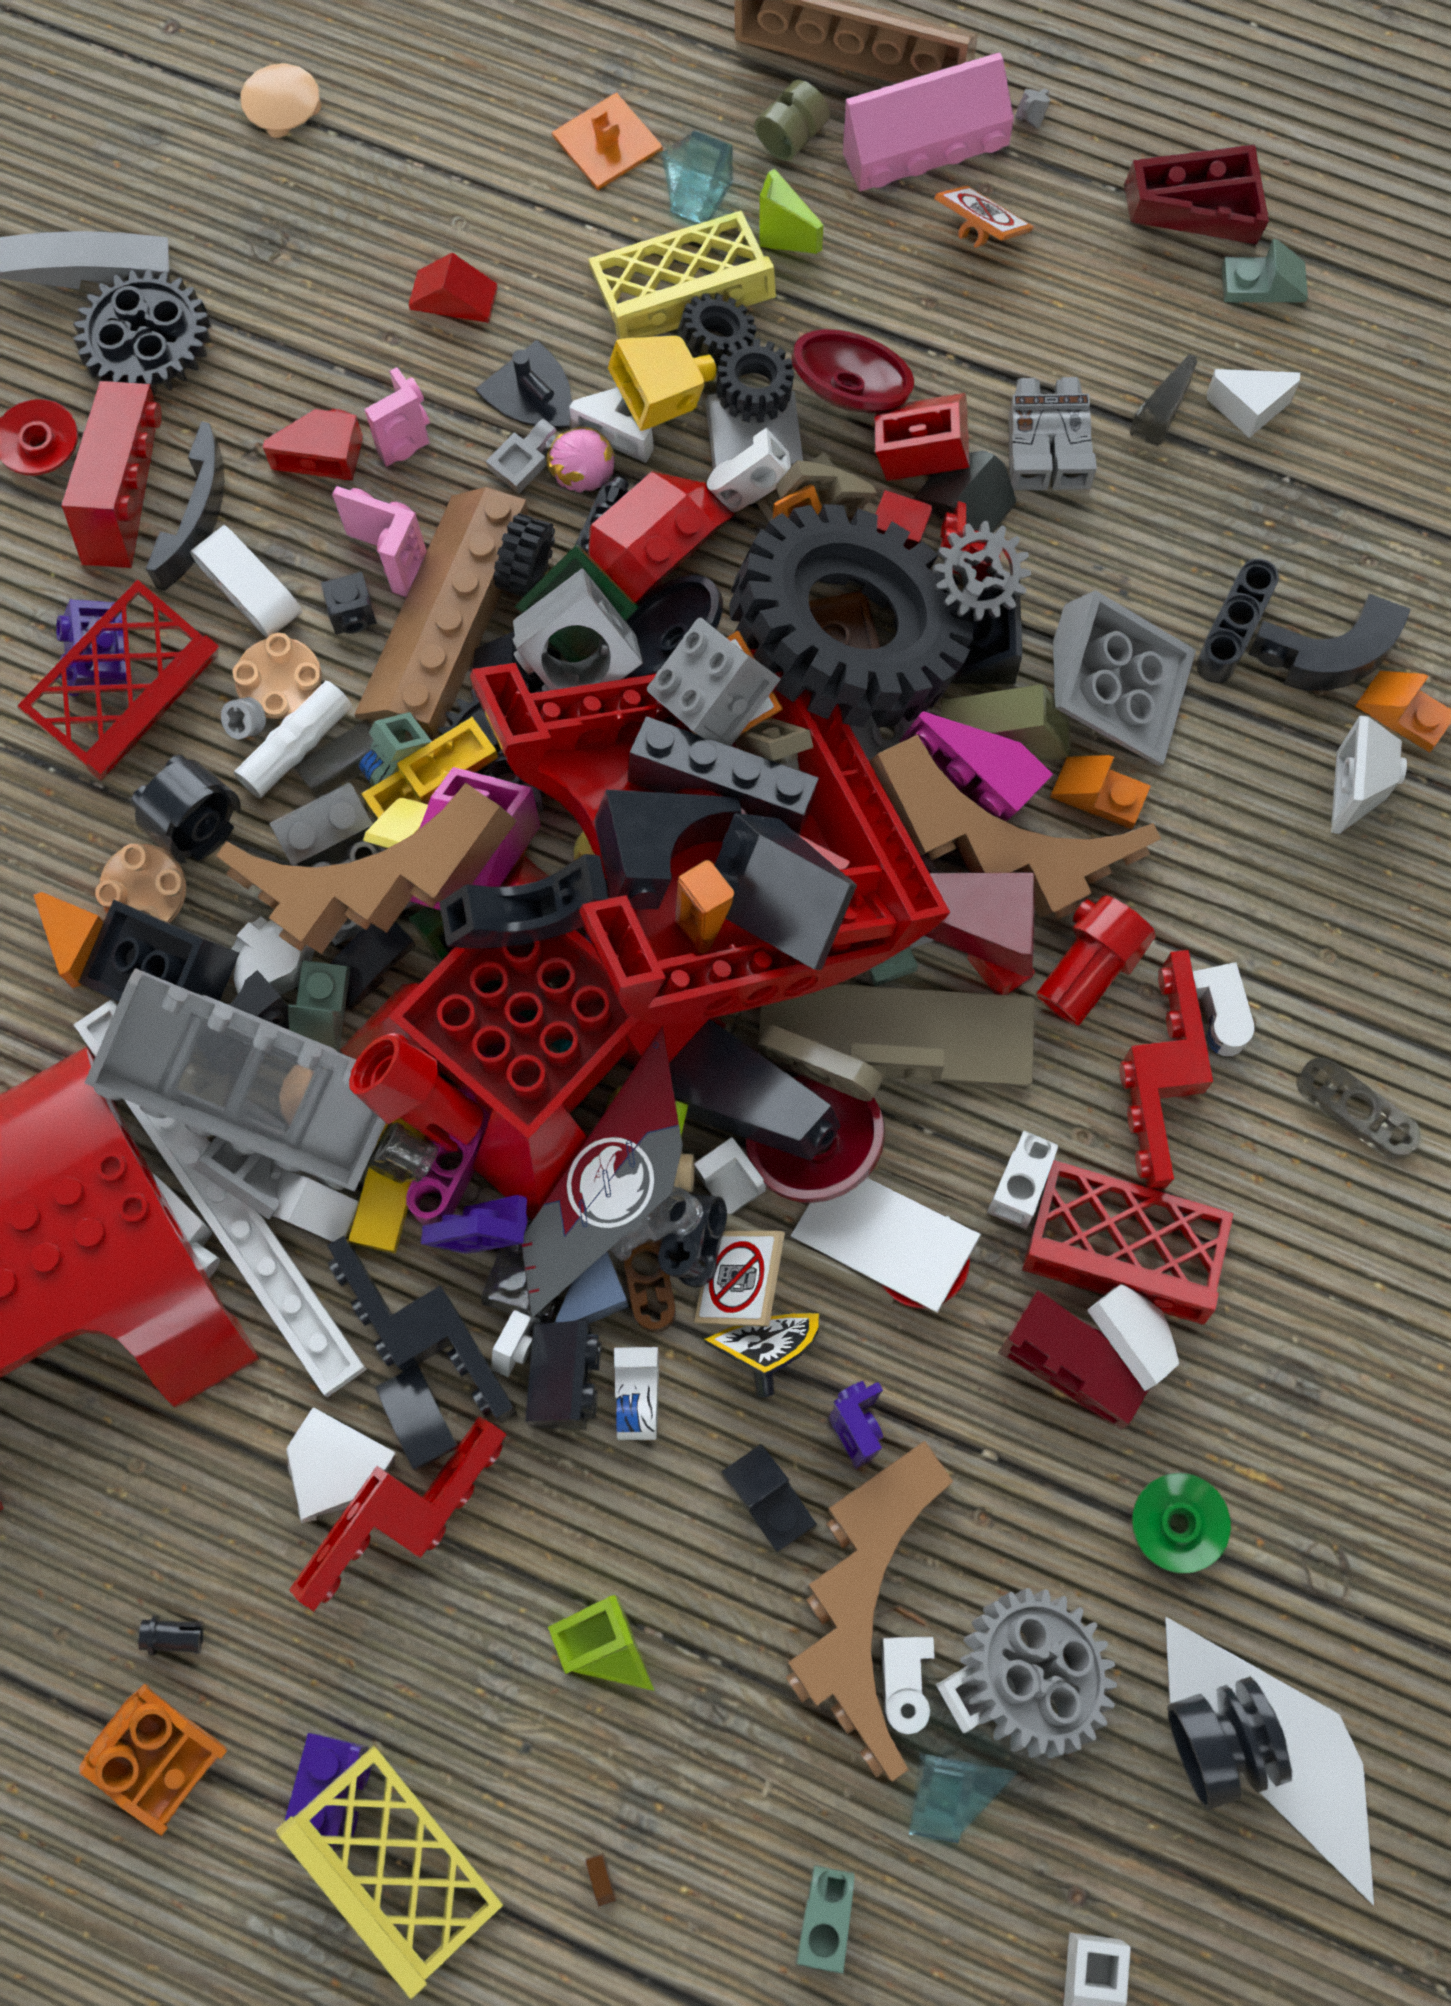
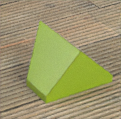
[759,169,824,254]
[548,1595,655,1691]

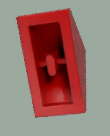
[408,252,498,323]

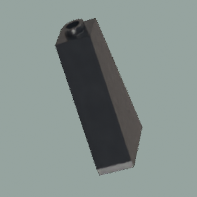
[669,1019,841,1161]

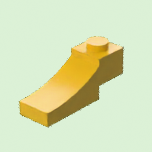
[361,717,498,821]

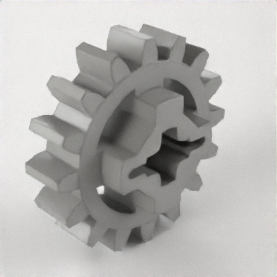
[932,521,1031,621]

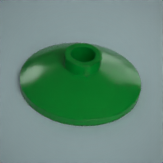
[1132,1473,1231,1573]

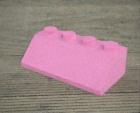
[843,52,1014,192]

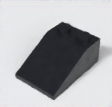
[714,813,857,970]
[78,899,240,1002]

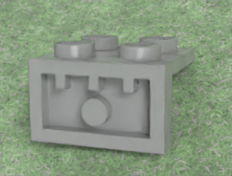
[647,618,780,746]

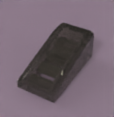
[1130,354,1198,447]

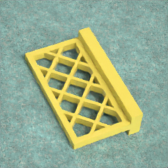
[588,211,776,339]
[275,1746,503,1999]

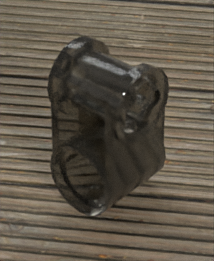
[367,1122,439,1184]

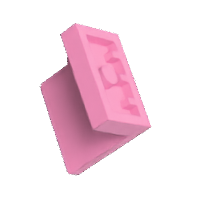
[332,486,427,597]

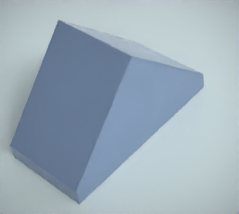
[555,1252,629,1324]

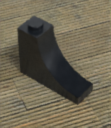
[594,790,742,910]

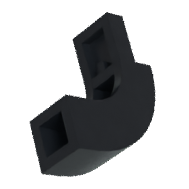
[1248,593,1411,691]
[439,854,608,948]

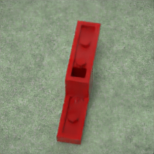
[1119,950,1213,1190]
[289,1416,507,1612]

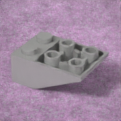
[270,783,414,945]

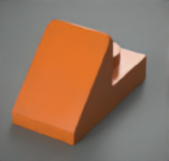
[1355,670,1451,753]
[1050,755,1151,830]

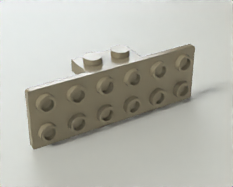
[758,984,1035,1087]

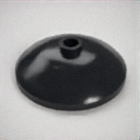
[624,575,723,679]

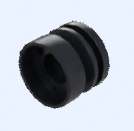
[1167,1676,1292,1811]

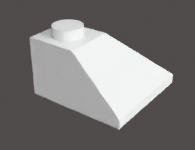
[1331,716,1407,834]

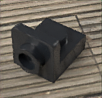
[321,572,377,635]

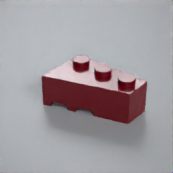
[1124,144,1269,245]
[998,1290,1150,1430]

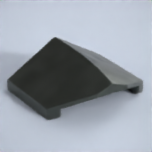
[914,450,1016,533]

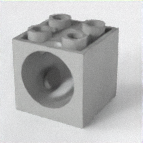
[512,568,643,691]

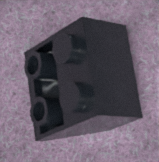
[525,1320,602,1431]

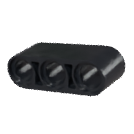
[1196,558,1279,683]

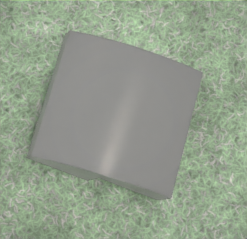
[705,391,803,470]

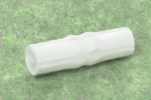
[233,681,352,799]

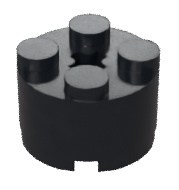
[131,755,241,863]

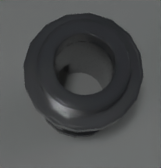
[138,1615,204,1656]

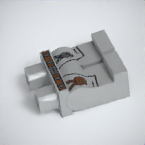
[1008,377,1097,490]

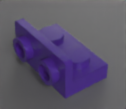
[56,599,127,696]
[421,1195,527,1254]
[828,1380,884,1469]
[284,1732,372,1852]

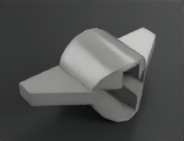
[1015,88,1050,129]

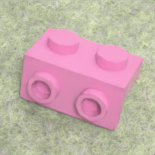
[364,367,430,467]

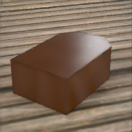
[585,1853,616,1907]

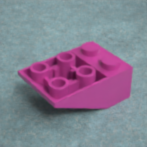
[899,711,1053,821]
[410,767,541,910]

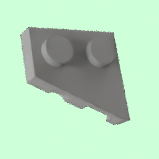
[193,1098,286,1219]

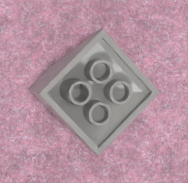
[1053,590,1196,766]

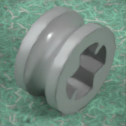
[221,697,266,739]

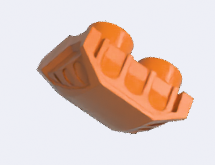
[79,1684,227,1836]

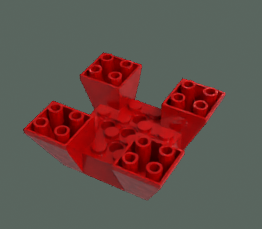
[340,856,726,1221]

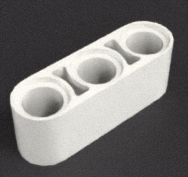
[190,525,302,638]

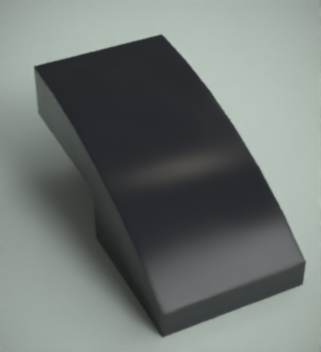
[330,921,416,1010]
[375,1364,459,1471]

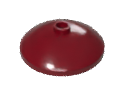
[791,329,914,413]
[746,1075,885,1203]

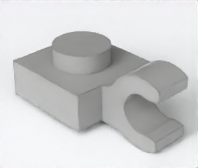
[486,419,556,494]

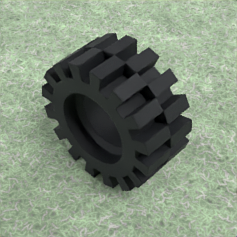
[676,293,756,373]
[716,339,794,423]
[493,513,555,597]

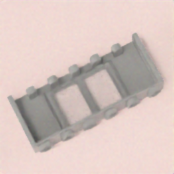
[85,968,386,1191]

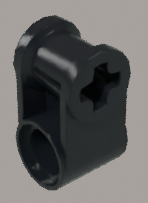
[658,1193,727,1288]

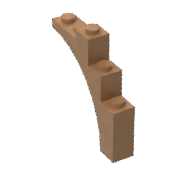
[869,735,1161,920]
[216,783,517,954]
[785,1441,954,1782]

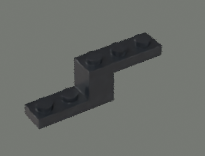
[327,1236,518,1423]

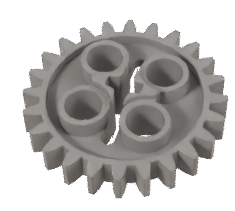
[960,1588,1117,1759]

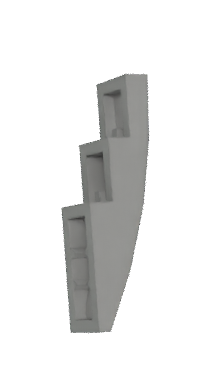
[0,231,169,289]

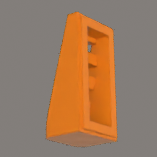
[675,861,734,954]

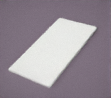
[791,1177,981,1313]

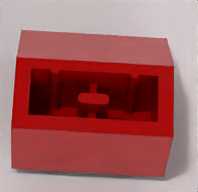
[875,393,970,481]

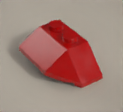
[588,472,735,604]

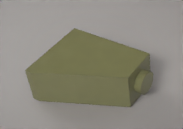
[941,684,1070,760]

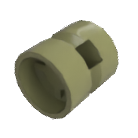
[755,79,830,161]

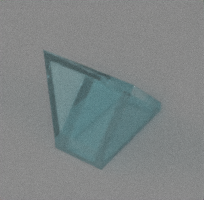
[662,130,733,224]
[909,1753,1019,1844]

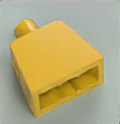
[607,336,716,431]

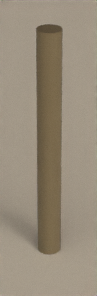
[724,1213,893,1305]

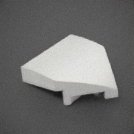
[1087,1284,1179,1391]
[287,1407,396,1523]

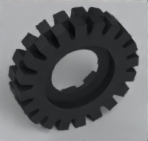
[729,504,973,728]

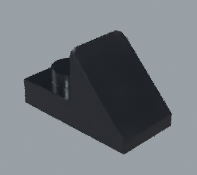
[721,1444,817,1553]

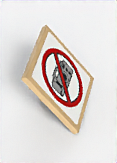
[694,1231,785,1327]

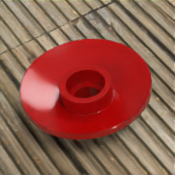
[0,399,78,476]

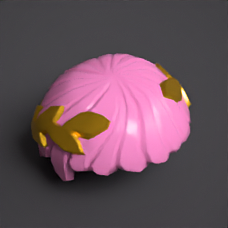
[546,427,615,493]

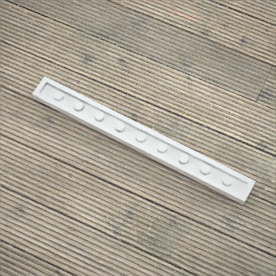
[73,999,367,1398]

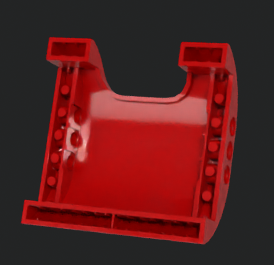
[470,649,950,1024]
[0,1046,259,1510]

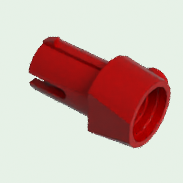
[1036,896,1156,1027]
[349,1033,483,1152]

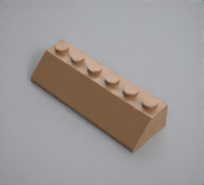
[734,0,978,83]
[354,487,529,741]

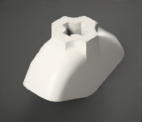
[231,916,315,995]

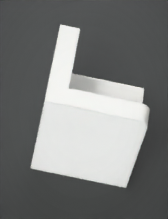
[694,1137,766,1215]

